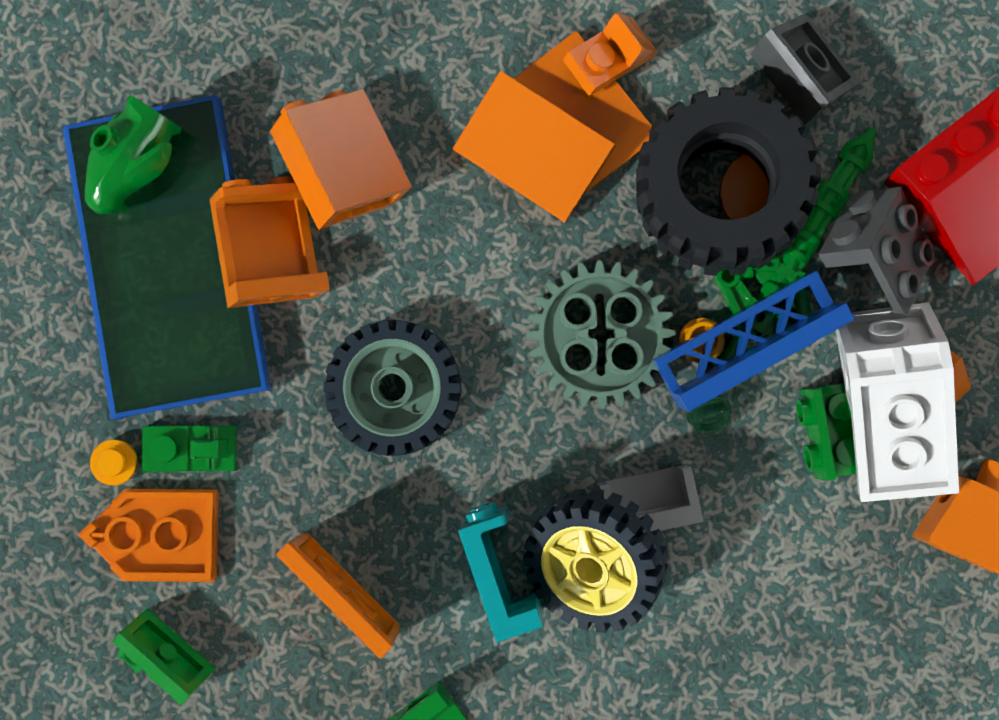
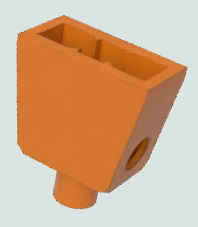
[912,459,999,575]

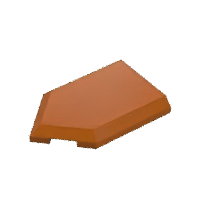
[78,489,219,582]

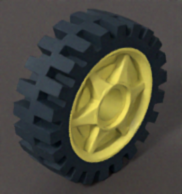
[523,489,669,633]

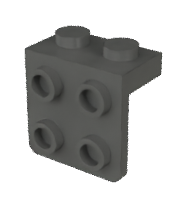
[819,187,935,314]

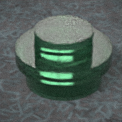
[685,394,732,434]

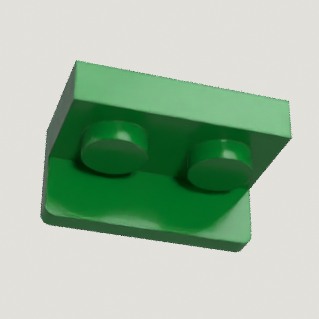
[796,383,857,481]

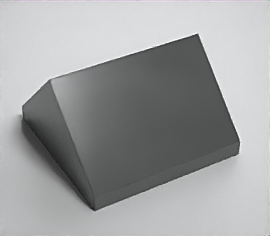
[751,13,860,124]

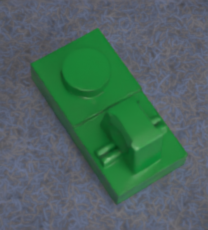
[142,425,237,472]
[112,608,216,706]

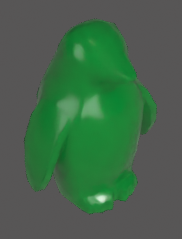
[84,95,182,215]

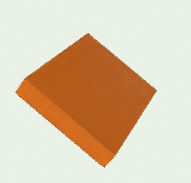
[514,31,652,193]
[452,70,616,223]
[276,532,401,659]

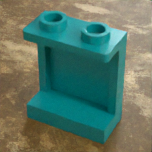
[458,501,544,643]

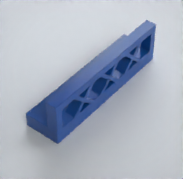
[652,271,855,412]

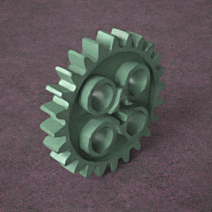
[526,260,676,409]

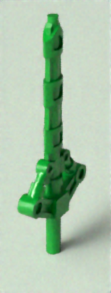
[714,127,877,367]

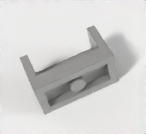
[596,465,703,531]

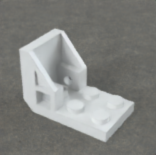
[836,302,959,502]

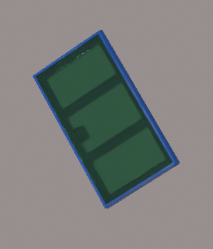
[63,95,272,420]

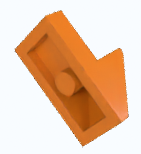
[563,12,658,96]

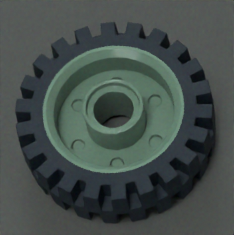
[324,320,461,456]

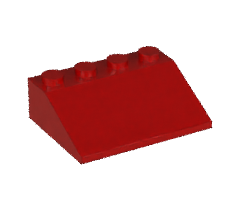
[884,88,999,285]

